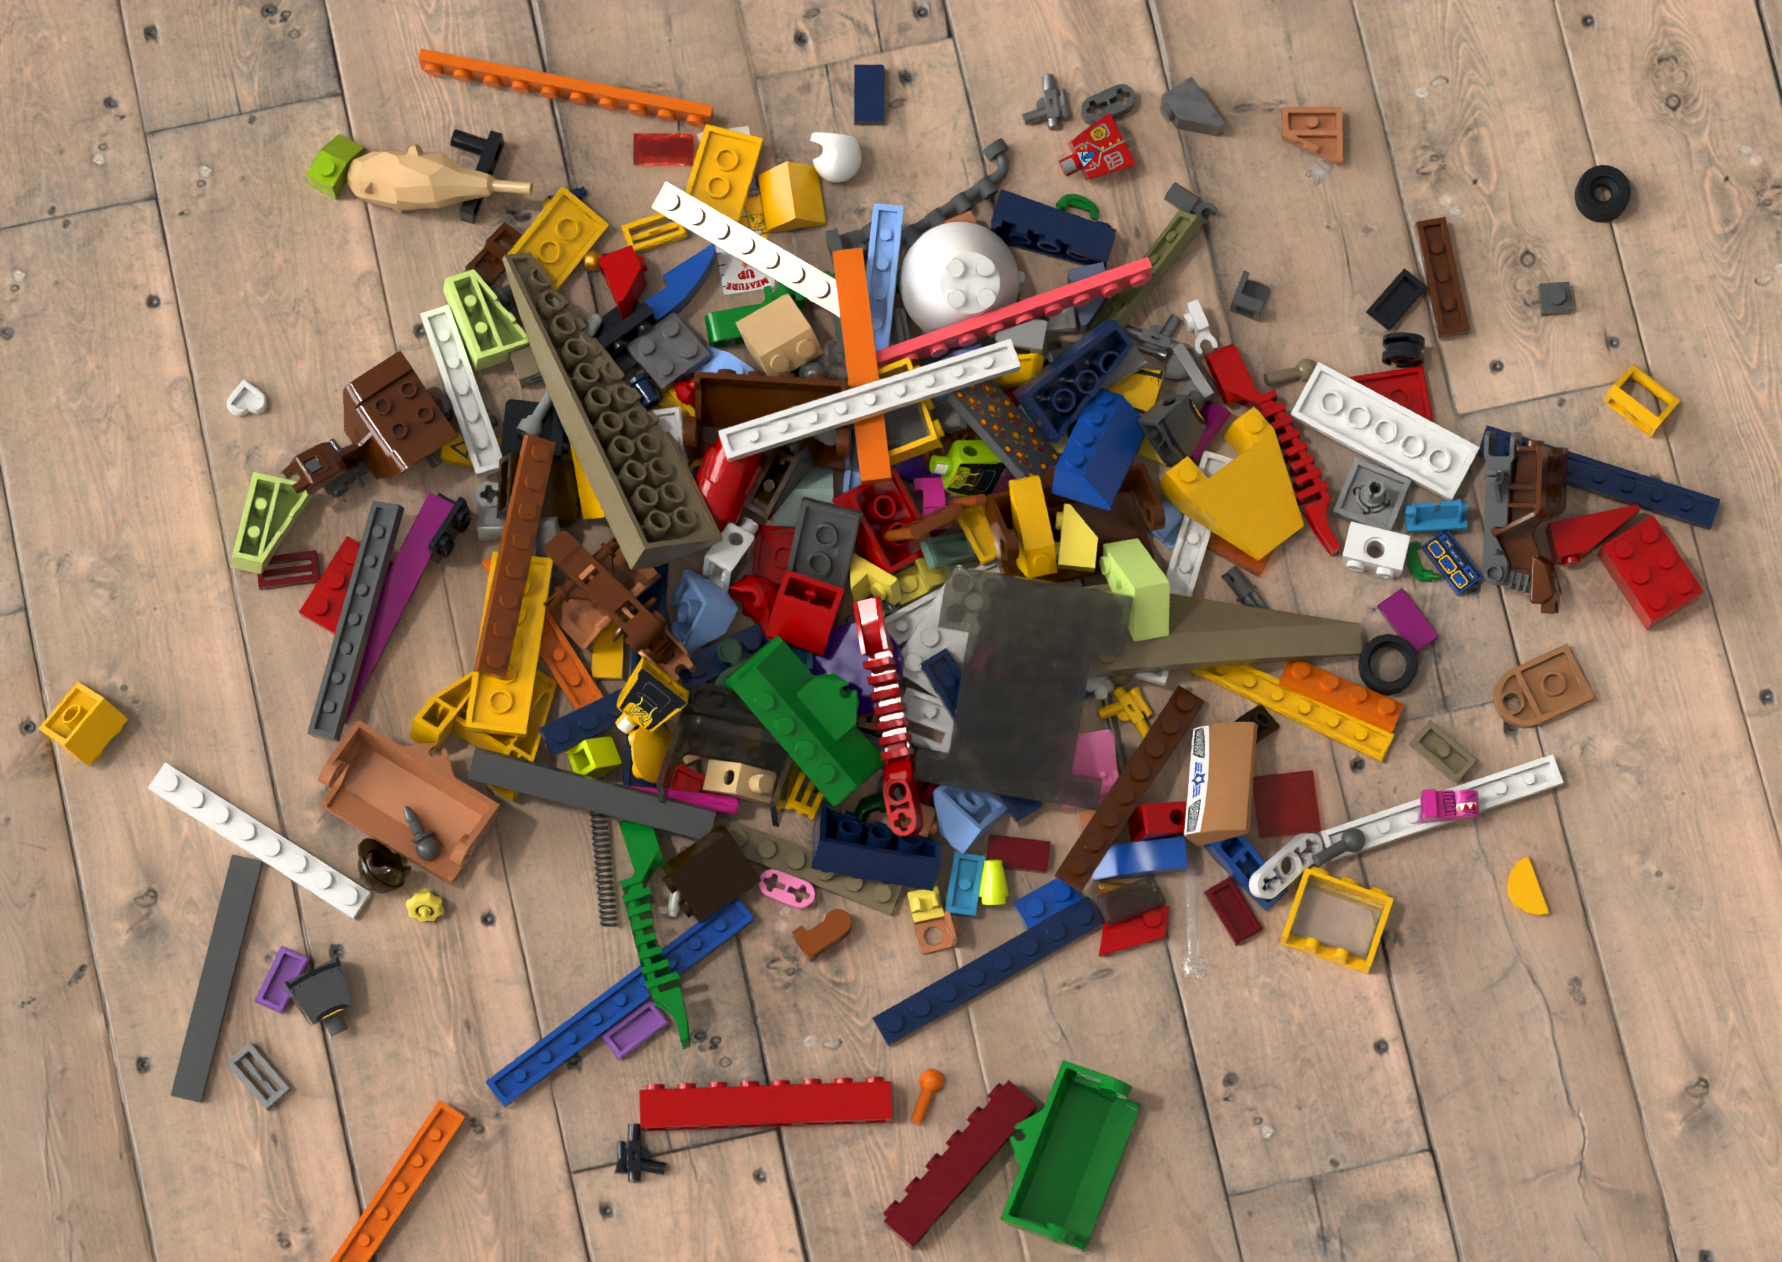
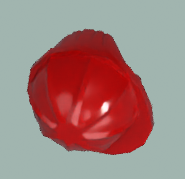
[728,574,779,633]

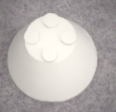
[899,222,1019,333]

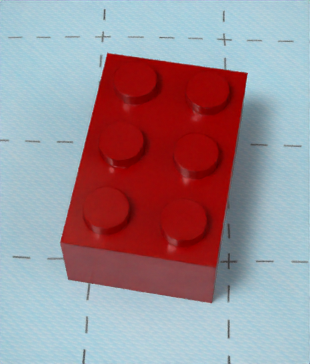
[1597,515,1704,630]

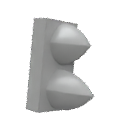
[1164,342,1222,401]

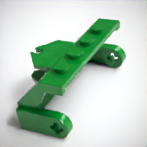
[724,635,885,808]
[1000,1060,1142,1252]

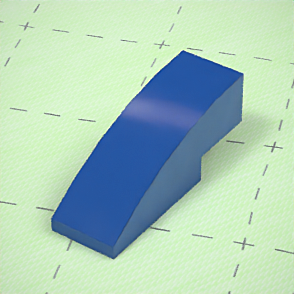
[644,244,717,323]
[1092,837,1187,881]

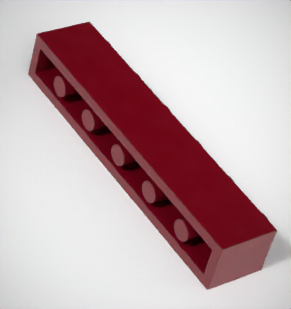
[883,1080,1037,1249]

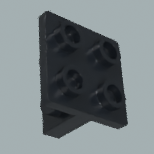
[593,301,656,374]

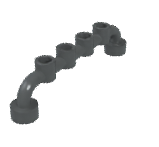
[859,138,1009,248]

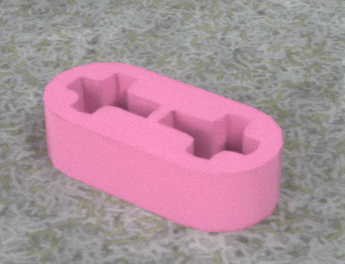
[758,869,815,910]

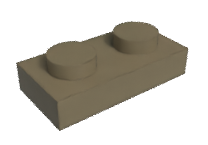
[1409,720,1477,785]

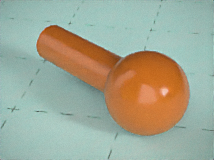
[910,1069,944,1125]

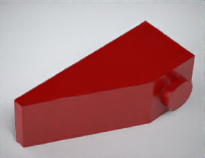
[1545,504,1640,567]

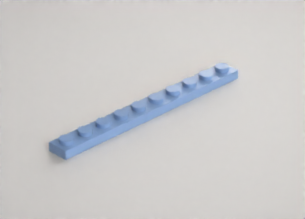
[843,203,904,493]

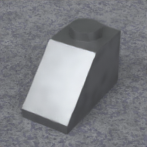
[1160,77,1225,137]

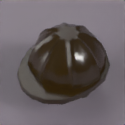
[358,838,411,893]

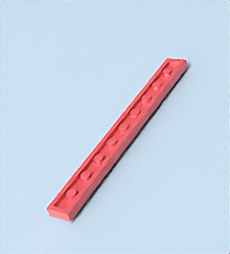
[876,257,1152,369]

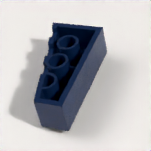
[1012,319,1134,443]

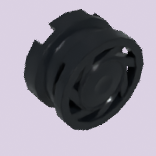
[1382,332,1425,368]

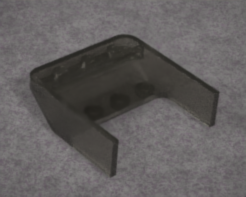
[656,684,799,827]

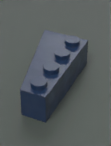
[991,189,1116,271]
[811,802,942,891]

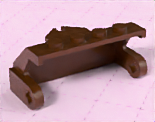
[683,369,854,470]
[985,463,1165,593]

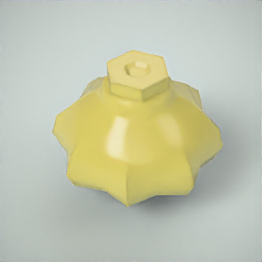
[406,888,445,922]

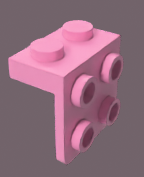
[1052,729,1119,809]

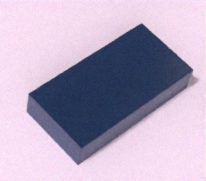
[854,65,884,125]

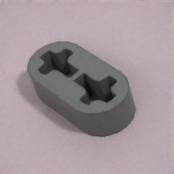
[1081,84,1135,126]

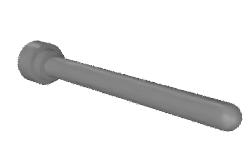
[516,314,603,437]

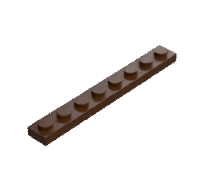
[1055,685,1205,892]

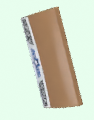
[1184,722,1258,847]

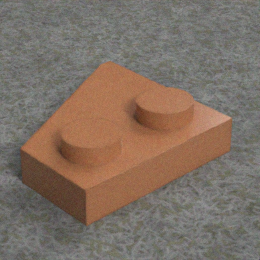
[1281,107,1343,166]

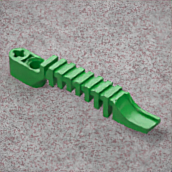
[704,262,900,348]
[618,820,690,1049]

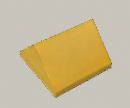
[758,161,826,233]

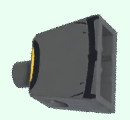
[1137,391,1207,464]
[282,957,353,1037]

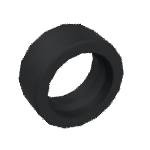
[1358,634,1418,695]

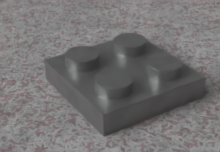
[626,311,711,393]

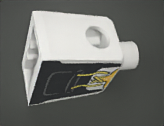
[702,517,759,592]

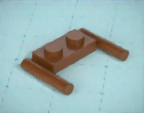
[885,494,987,543]

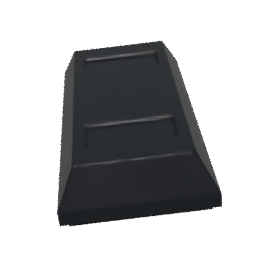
[1366,268,1427,331]

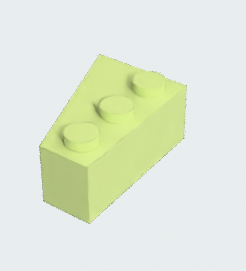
[231,472,312,574]

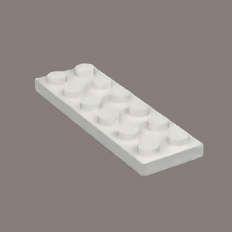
[1290,362,1480,501]

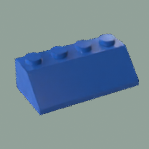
[1052,388,1145,511]

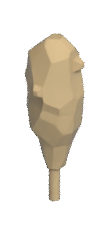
[347,143,533,213]

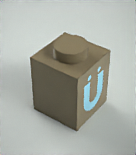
[509,345,543,388]

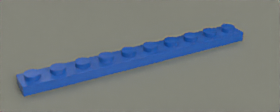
[486,897,755,1108]

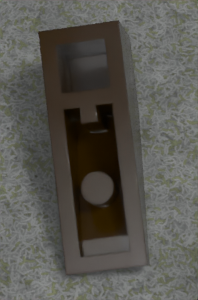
[743,437,824,520]

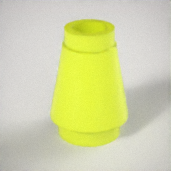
[979,860,1009,905]

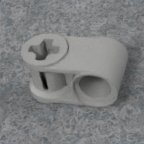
[476,481,506,542]

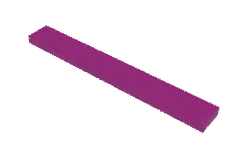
[344,492,454,724]

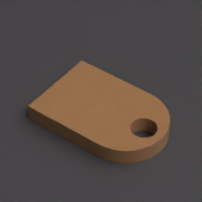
[1494,644,1594,728]

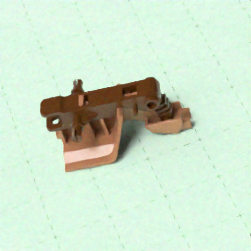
[543,531,697,685]

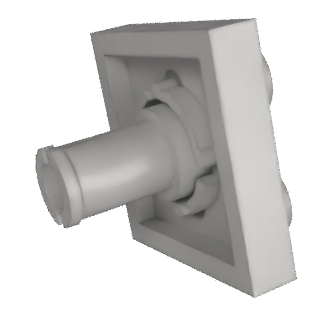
[1332,457,1412,531]

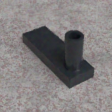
[450,129,505,224]

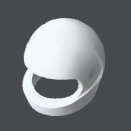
[810,132,862,183]

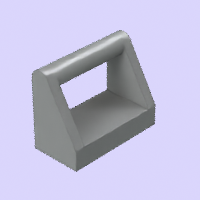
[995,319,1047,355]

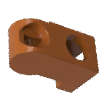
[792,909,851,962]

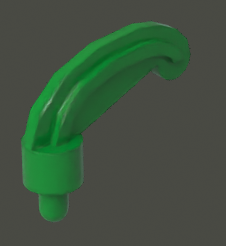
[1056,194,1099,220]
[1406,541,1441,582]

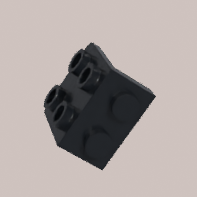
[500,399,569,460]
[428,493,471,564]

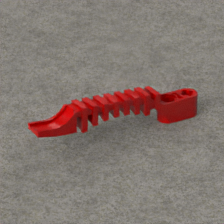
[1205,343,1341,557]
[853,596,924,837]

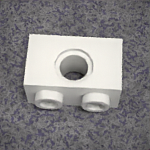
[1340,521,1410,579]

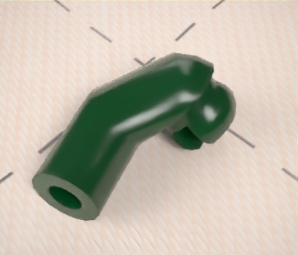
[854,792,887,822]

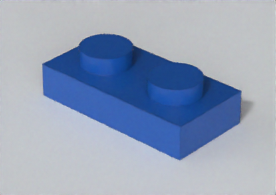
[1013,878,1082,929]

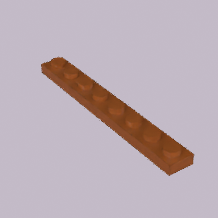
[473,434,556,679]

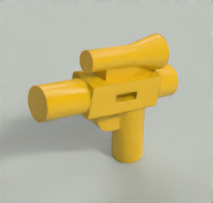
[1097,686,1153,739]

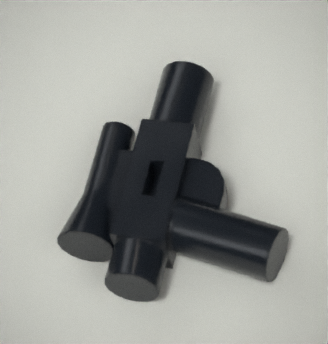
[615,1123,666,1183]

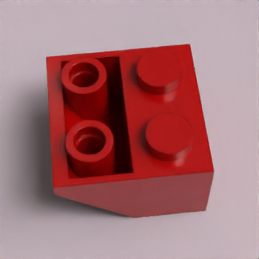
[765,570,845,657]

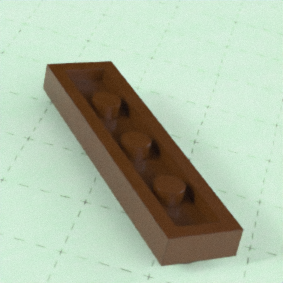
[1415,217,1470,339]

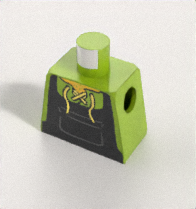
[929,440,1006,497]

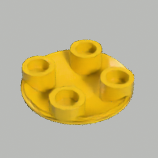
[628,725,675,783]

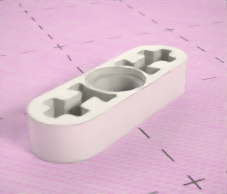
[1249,833,1323,899]

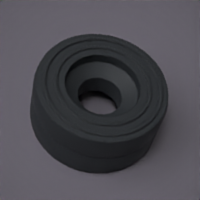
[1574,165,1631,223]

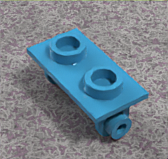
[1403,499,1468,533]

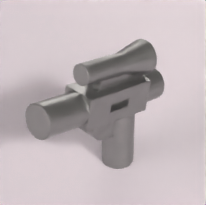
[1022,74,1072,130]
[1125,314,1181,363]

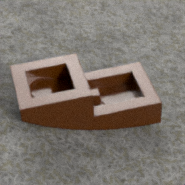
[465,222,522,287]

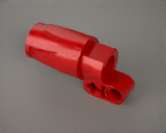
[694,429,764,547]

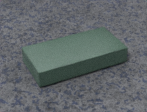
[919,531,978,570]

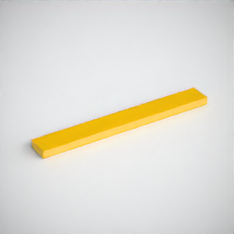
[1186,665,1395,763]

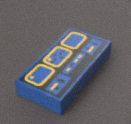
[1421,530,1483,596]

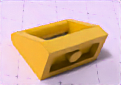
[1603,364,1681,438]

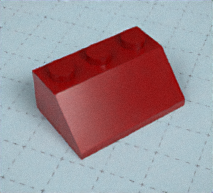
[832,467,924,574]

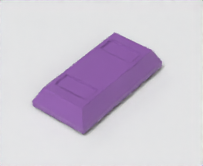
[254,945,310,1015]
[601,998,669,1061]

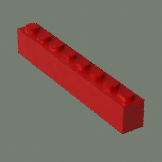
[639,1076,892,1132]

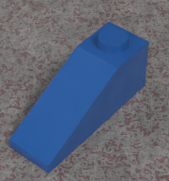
[1203,835,1289,911]

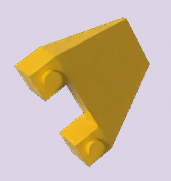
[1157,407,1304,561]
[409,669,557,802]

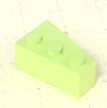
[443,269,530,371]
[1099,538,1170,642]

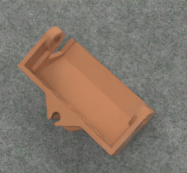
[318,719,500,886]

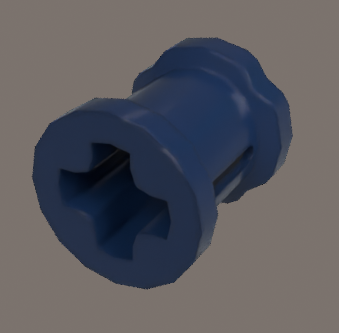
[626,372,664,411]

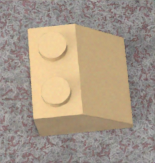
[736,294,823,376]

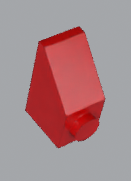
[598,245,648,320]

